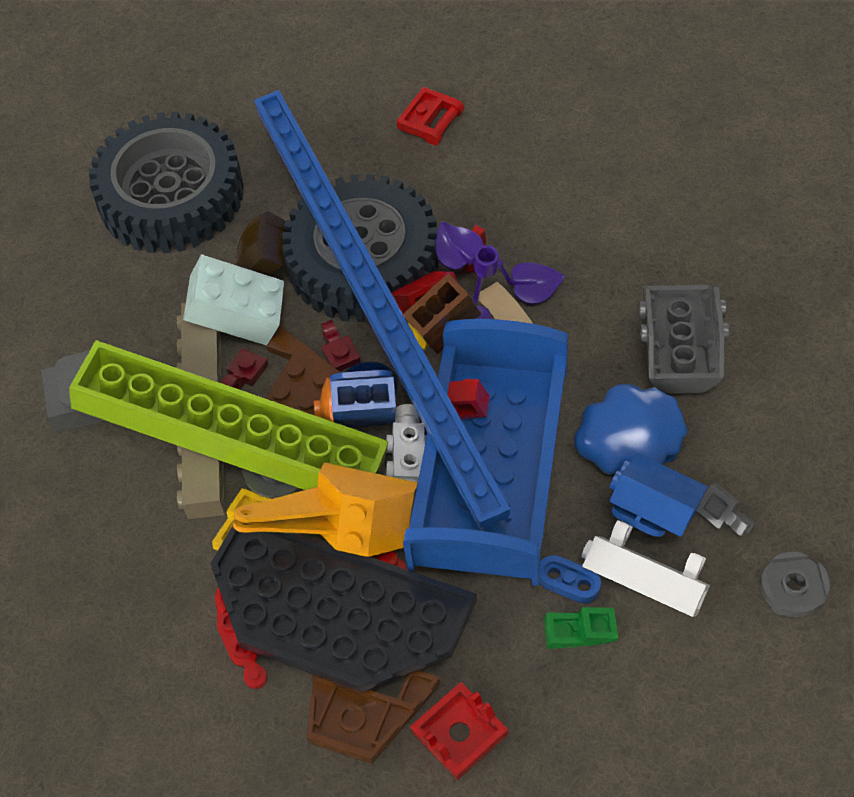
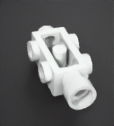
[386,404,427,482]

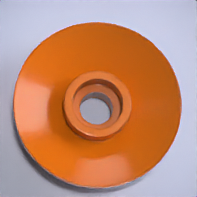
[314,378,334,422]

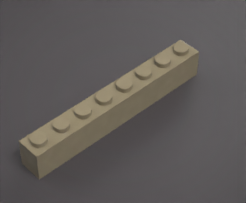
[177,303,225,519]

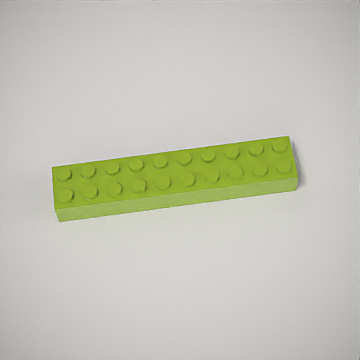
[69,340,389,490]

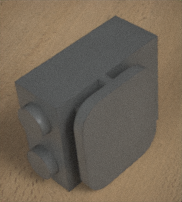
[41,350,105,433]

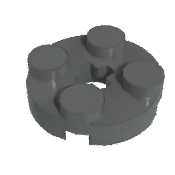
[760,552,830,618]

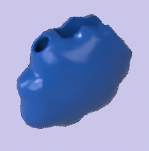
[574,384,688,475]

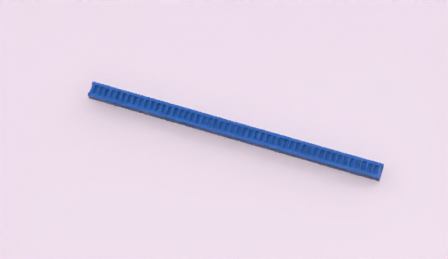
[254,90,512,532]

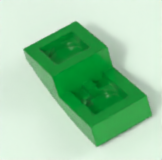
[543,607,618,649]

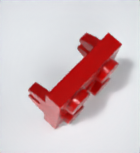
[410,682,509,781]

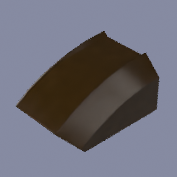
[235,211,286,276]

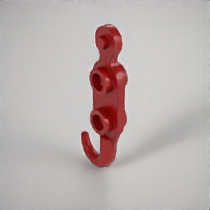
[214,587,267,689]

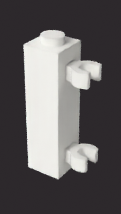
[582,520,710,617]

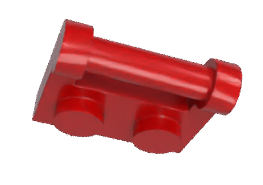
[396,87,465,146]

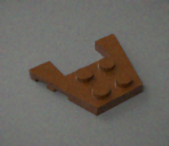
[265,326,340,416]
[307,670,440,764]

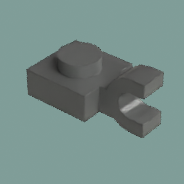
[697,483,757,536]

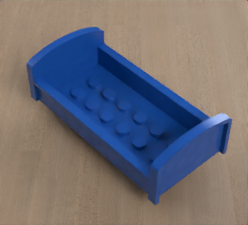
[403,319,568,586]

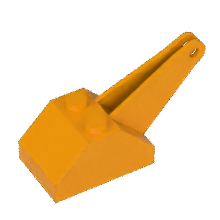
[233,462,418,557]

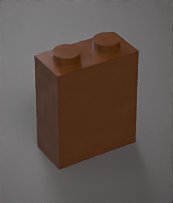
[403,273,481,355]

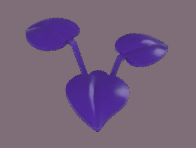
[435,221,564,319]

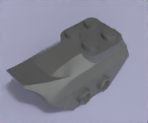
[639,285,729,394]

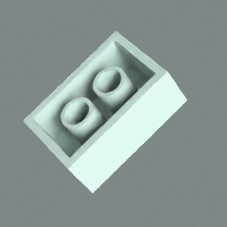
[183,254,284,345]

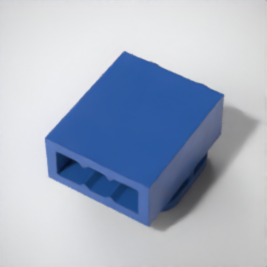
[330,370,396,428]
[609,453,708,537]

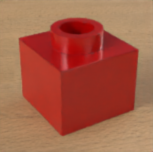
[447,379,490,419]

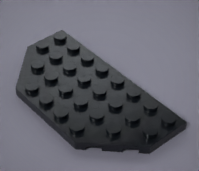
[211,514,477,692]

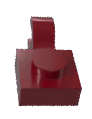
[321,320,361,372]
[221,348,268,390]

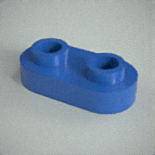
[539,555,601,603]

